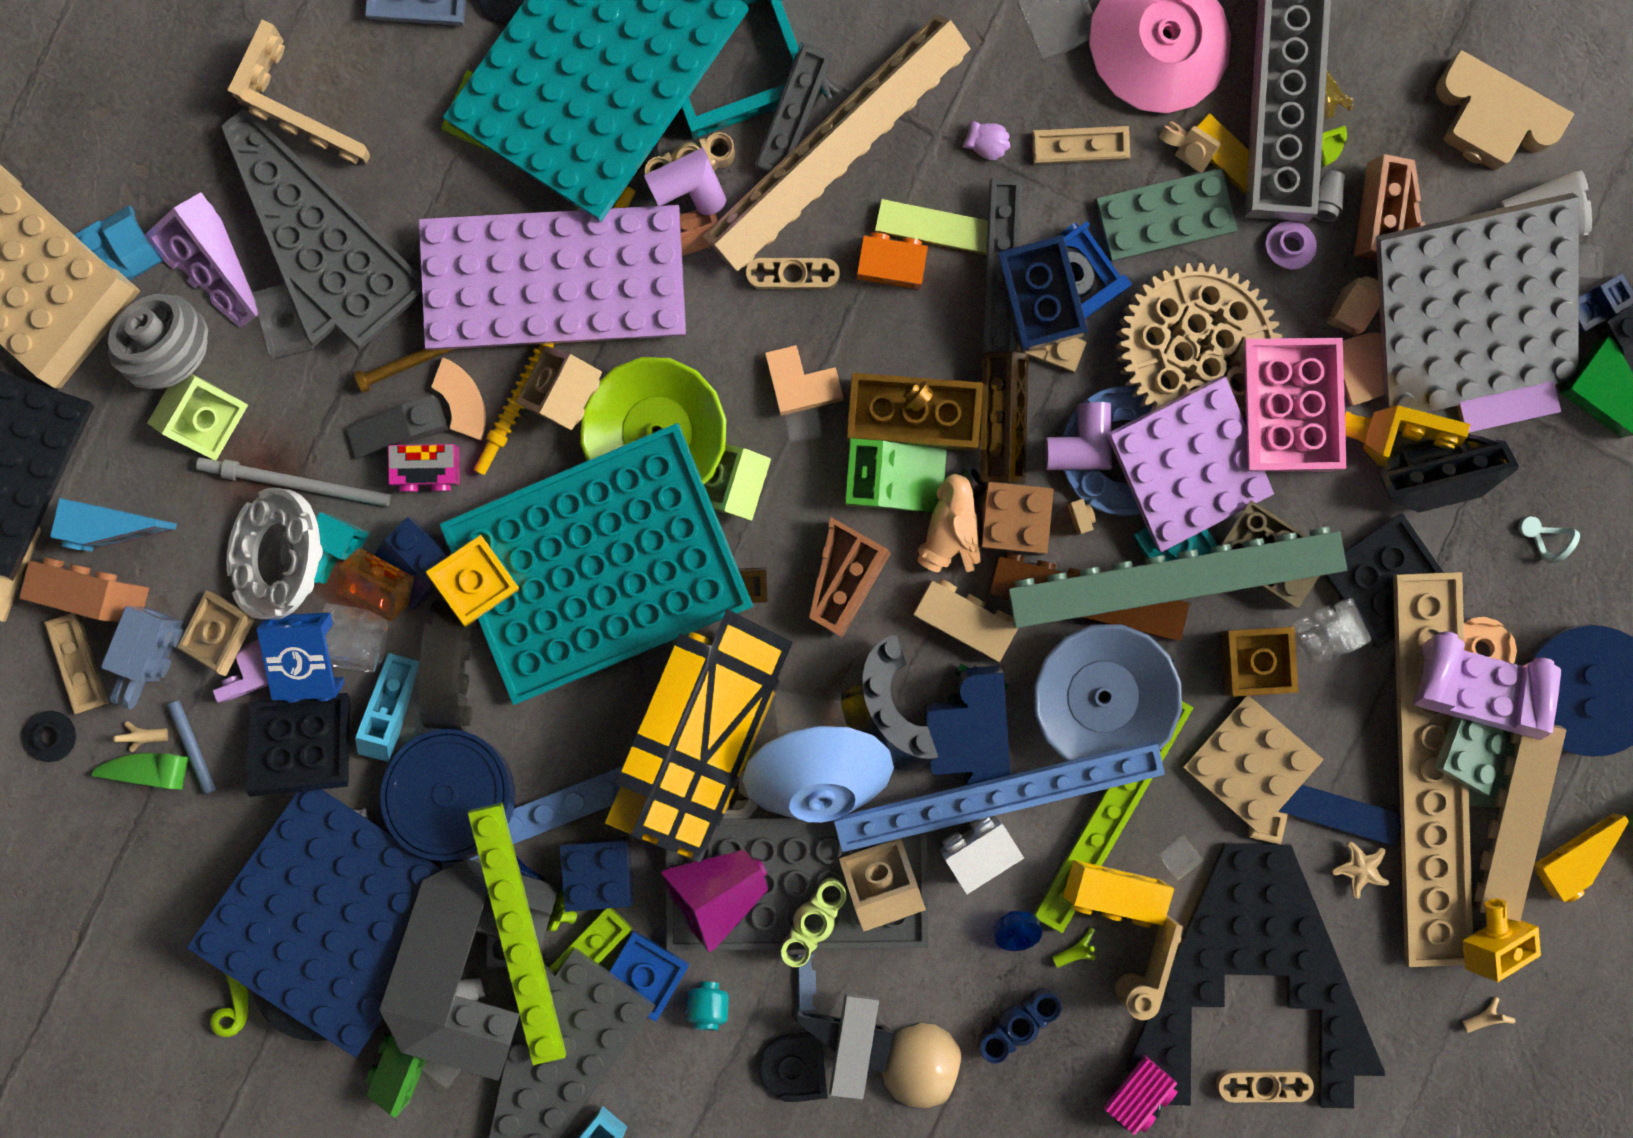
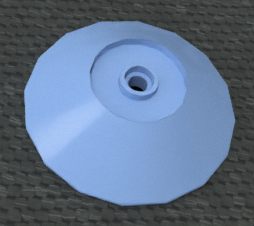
[742,726,894,823]

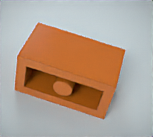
[857,233,928,290]

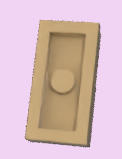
[1015,338,1086,373]

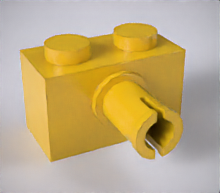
[1463,898,1541,982]

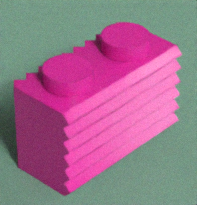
[1103,1055,1178,1135]

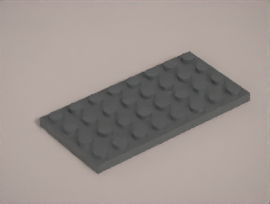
[666,817,928,951]

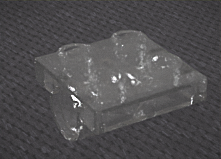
[322,603,390,673]

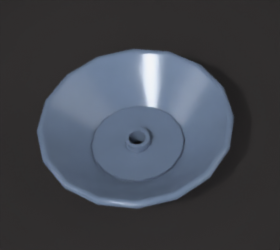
[1034,624,1182,761]

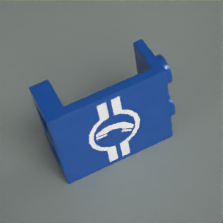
[256,612,345,703]

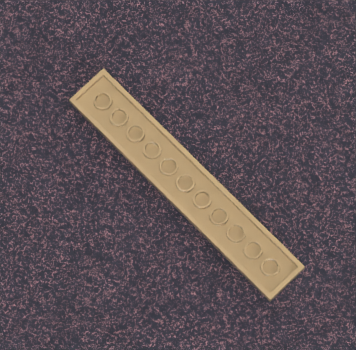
[1393,572,1473,967]

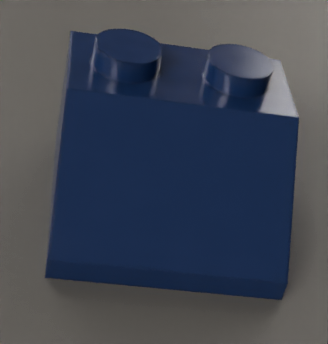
[374,517,450,610]

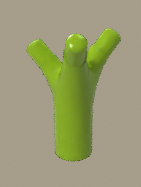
[1052,927,1096,968]

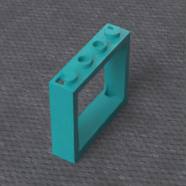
[682,0,799,139]

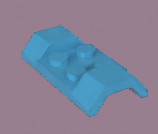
[75,205,163,281]

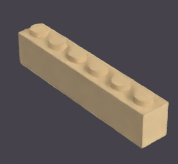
[1473,724,1566,922]

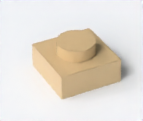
[1067,499,1096,535]

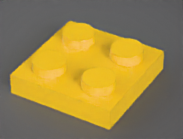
[426,535,519,627]

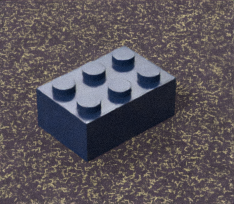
[997,235,1088,353]

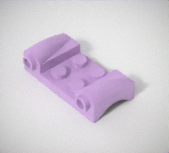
[1413,631,1561,740]

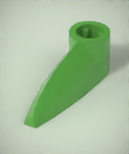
[92,753,188,790]

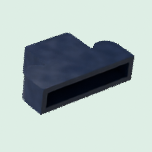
[925,665,1010,785]

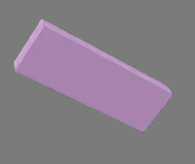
[1457,381,1561,433]

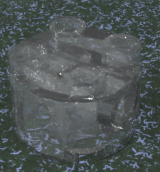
[1291,597,1371,666]

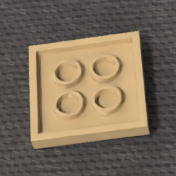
[1183,696,1324,833]

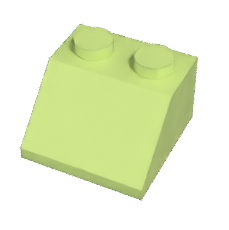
[147,374,248,460]
[704,444,771,521]

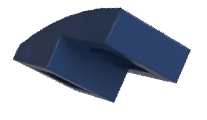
[1578,272,1633,334]

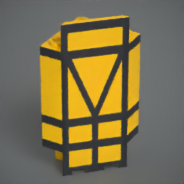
[605,609,793,862]

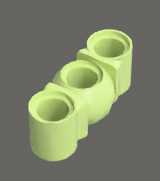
[781,877,846,967]

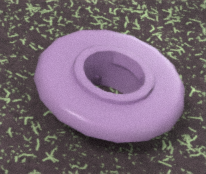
[1266,221,1317,270]

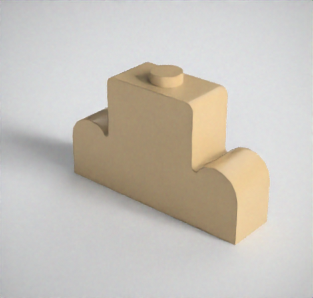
[1436,50,1575,170]

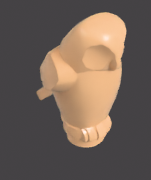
[917,474,981,572]

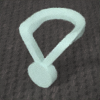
[1518,516,1580,563]

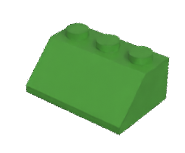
[366,1034,426,1118]

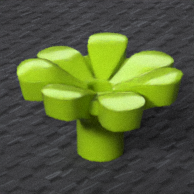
[546,890,577,932]

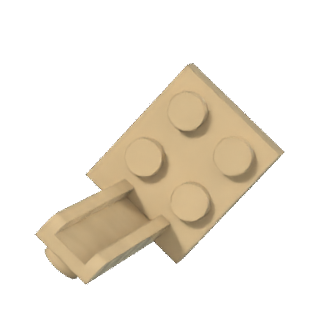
[228,20,370,165]

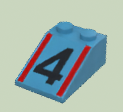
[50,498,177,552]

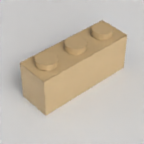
[912,578,1018,662]

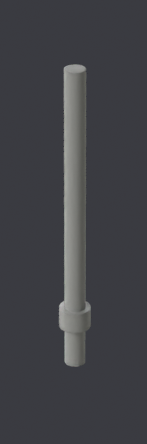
[196,457,391,507]

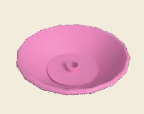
[1089,0,1231,114]

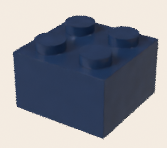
[560,837,634,912]

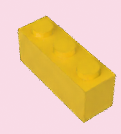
[1063,859,1174,928]

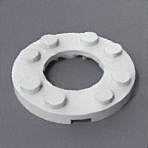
[226,488,323,620]

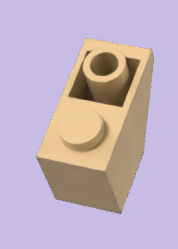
[1326,276,1380,336]

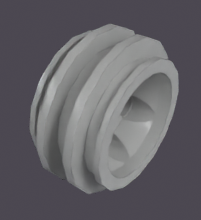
[108,294,208,389]

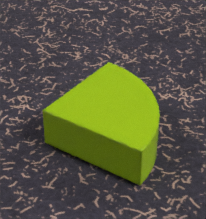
[1321,125,1347,168]

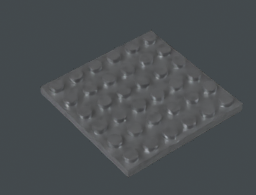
[1376,193,1579,412]

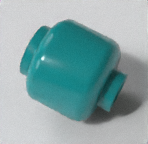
[685,981,730,1031]

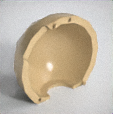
[881,1023,961,1109]

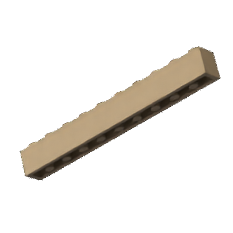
[703,14,971,271]

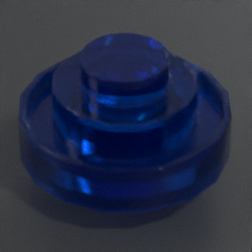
[993,911,1042,952]

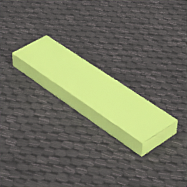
[875,199,988,255]

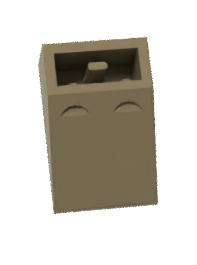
[1221,500,1319,609]

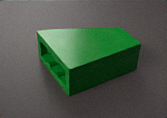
[1559,337,1633,438]

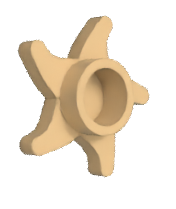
[1331,841,1389,899]

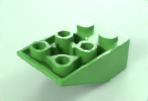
[845,438,947,513]

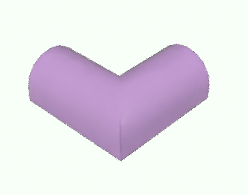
[644,147,726,215]
[1045,402,1112,470]

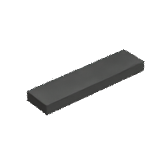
[754,41,833,172]

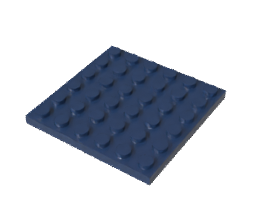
[187,790,443,1058]

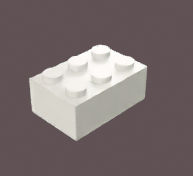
[939,816,1024,894]

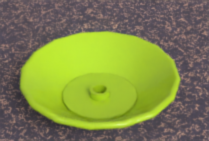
[580,357,726,484]

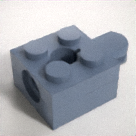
[101,606,183,710]

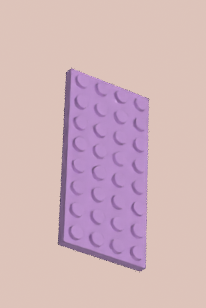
[419,205,686,350]

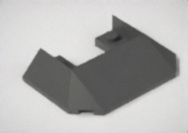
[380,859,559,1081]

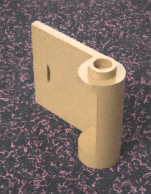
[1115,915,1183,1020]

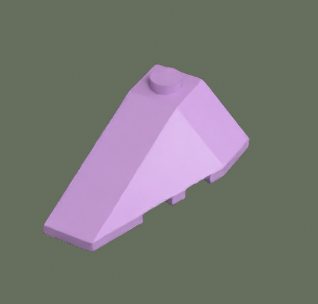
[145,192,260,328]

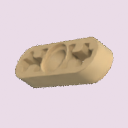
[746,258,840,290]
[1216,1069,1314,1103]

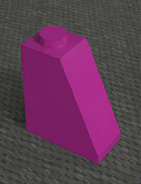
[661,850,768,953]

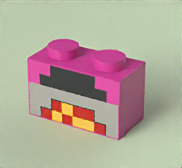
[388,444,460,493]

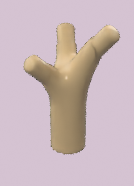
[112,721,168,752]
[1462,997,1515,1033]

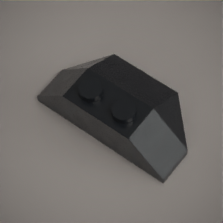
[1379,434,1519,513]

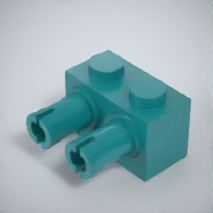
[314,512,369,584]

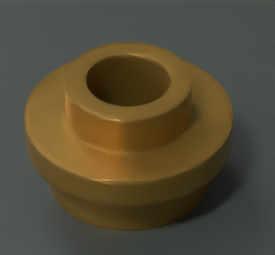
[903,381,934,412]

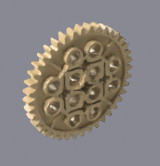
[1116,263,1282,419]

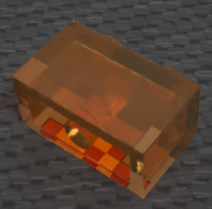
[336,547,414,622]

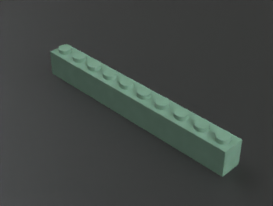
[1008,527,1347,628]

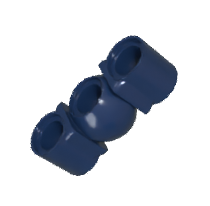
[978,988,1062,1064]

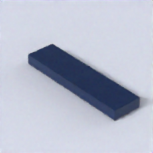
[1279,784,1401,846]

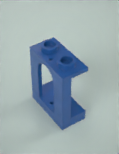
[1060,221,1132,319]

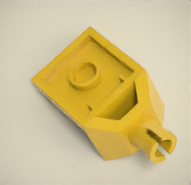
[1345,405,1471,467]

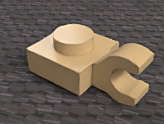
[1159,121,1221,173]

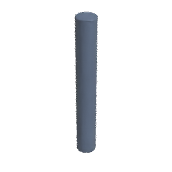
[167,700,216,795]

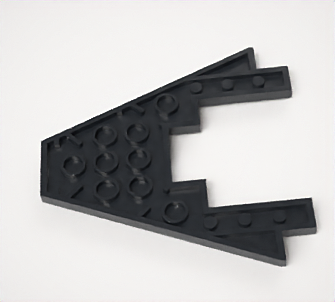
[1126,842,1385,1109]

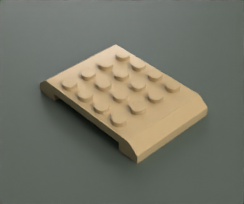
[0,165,140,389]

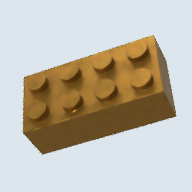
[847,372,983,451]

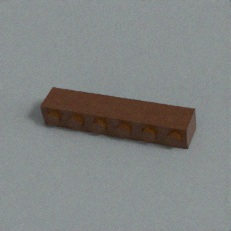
[987,552,1190,641]

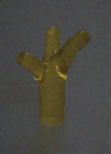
[1325,70,1353,118]

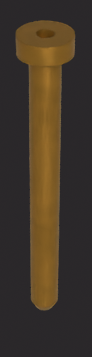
[354,348,454,393]

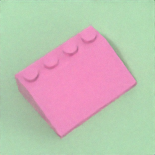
[1244,338,1346,472]

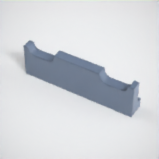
[797,954,816,1011]

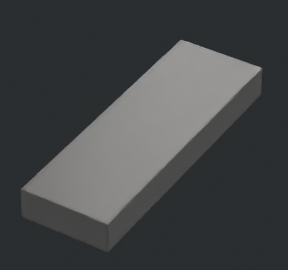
[829,994,879,1099]

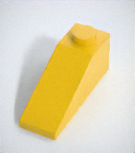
[1533,813,1629,902]

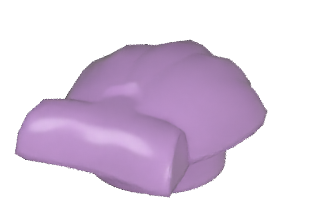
[963,120,1010,160]

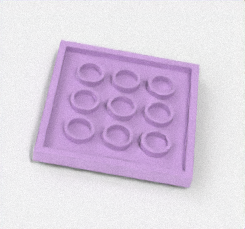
[1107,376,1274,552]

